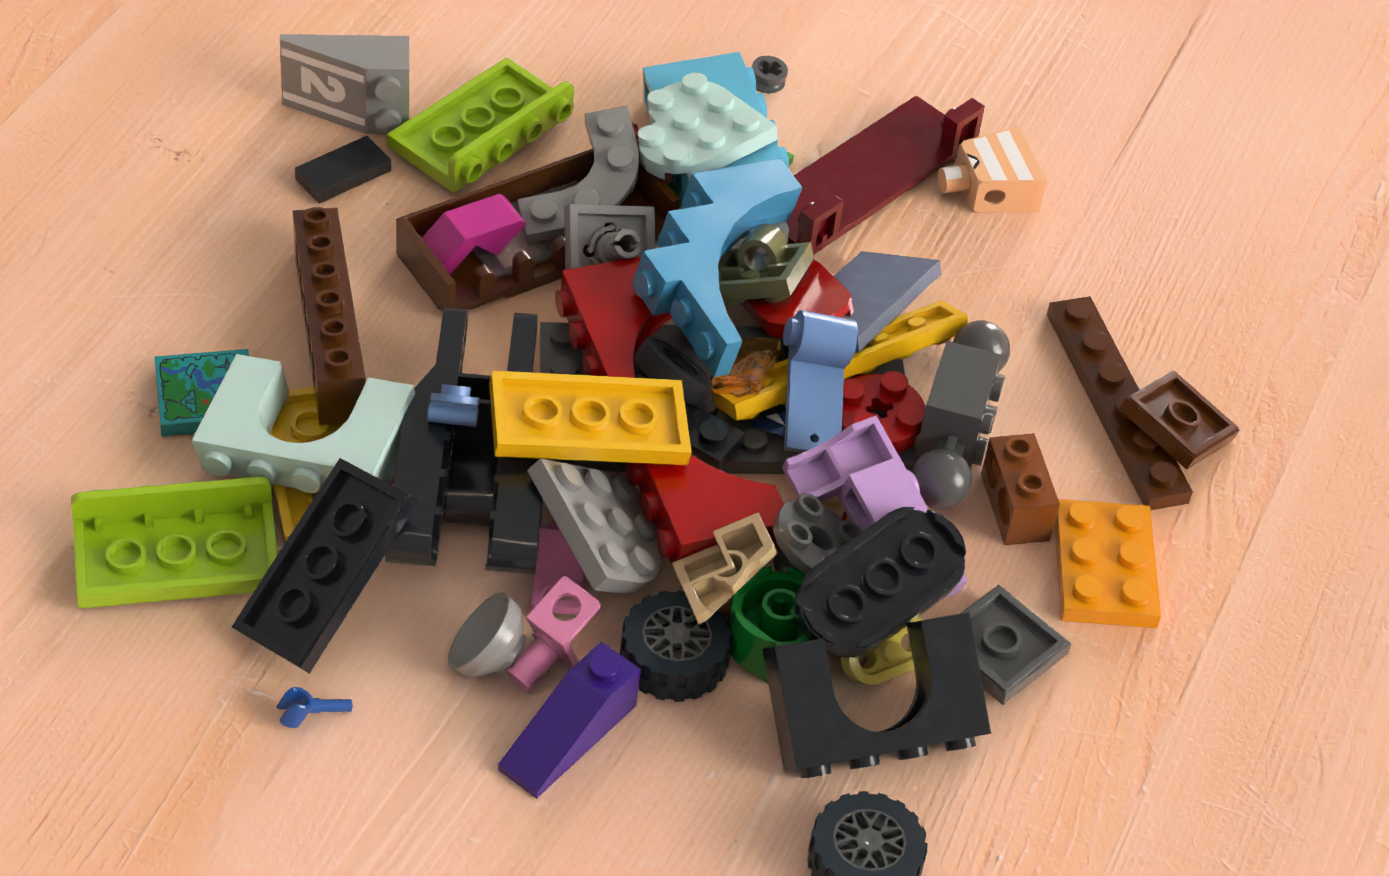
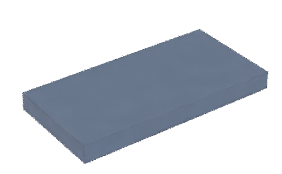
[779,251,941,353]

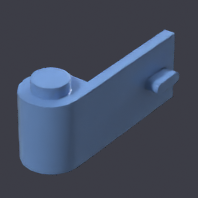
[783,310,858,453]

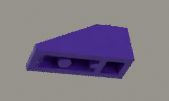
[498,641,640,799]

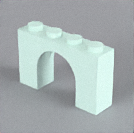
[192,354,415,493]

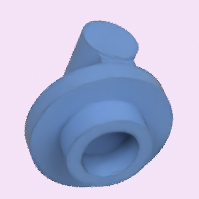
[427,384,480,427]

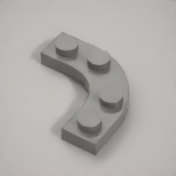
[518,106,639,245]

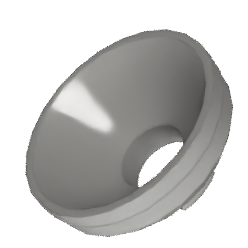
[448,593,526,677]

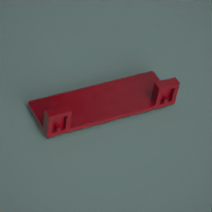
[786,96,985,255]

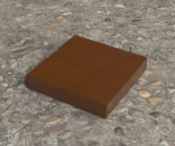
[1119,370,1240,470]

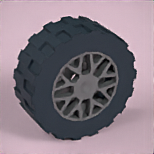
[620,590,732,702]
[807,791,928,876]

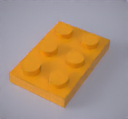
[1055,499,1161,628]

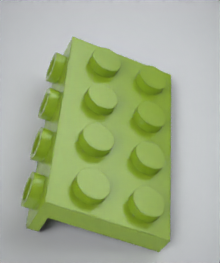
[387,57,574,193]
[71,477,278,609]

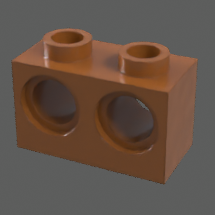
[981,433,1060,545]

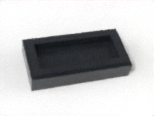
[295,136,391,204]

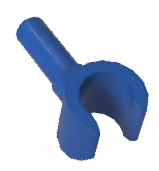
[276,687,353,728]

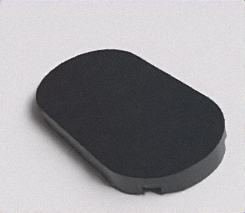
[794,507,966,658]

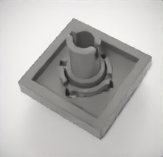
[564,204,655,270]

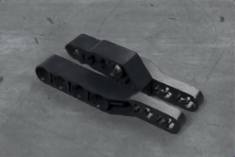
[385,307,547,575]

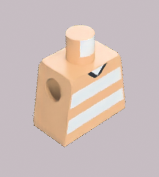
[938,127,1047,213]

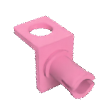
[531,519,584,615]
[505,576,601,692]

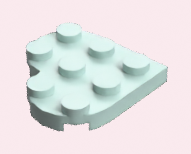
[638,73,778,180]

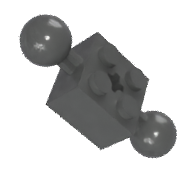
[911,320,1010,509]

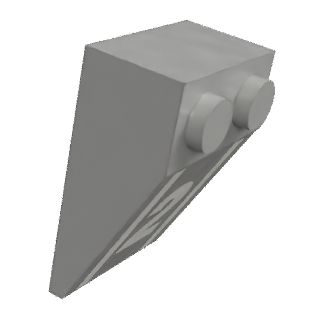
[280,34,409,134]

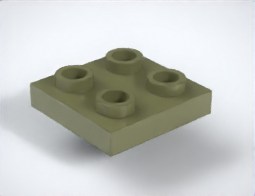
[718,224,814,306]

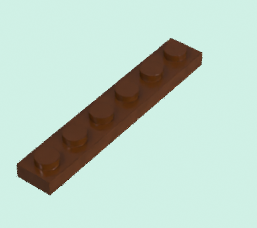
[1047,296,1193,510]

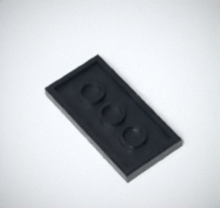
[232,458,418,674]

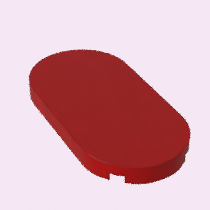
[740,260,854,339]

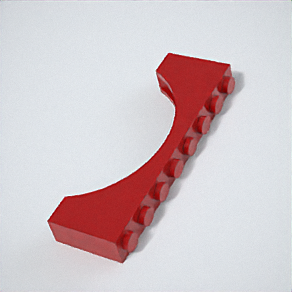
[555,257,784,573]

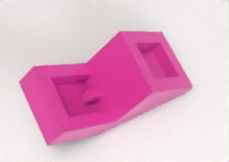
[422,194,527,274]

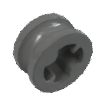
[752,55,788,94]

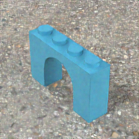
[643,52,789,203]

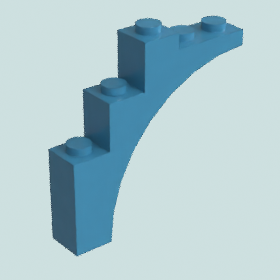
[632,158,802,377]

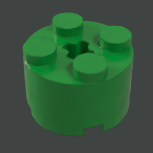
[728,566,808,684]

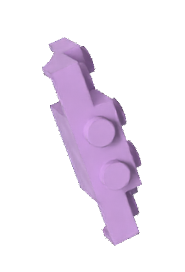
[782,415,968,599]

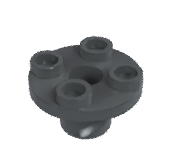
[773,493,861,575]

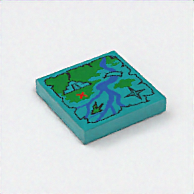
[155,349,249,436]

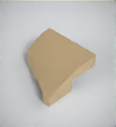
[672,512,777,625]

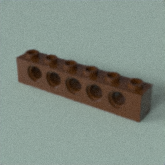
[292,207,366,425]

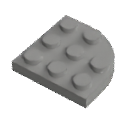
[527,458,662,594]

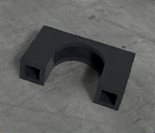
[762,612,991,778]

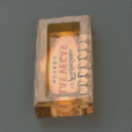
[712,337,782,397]

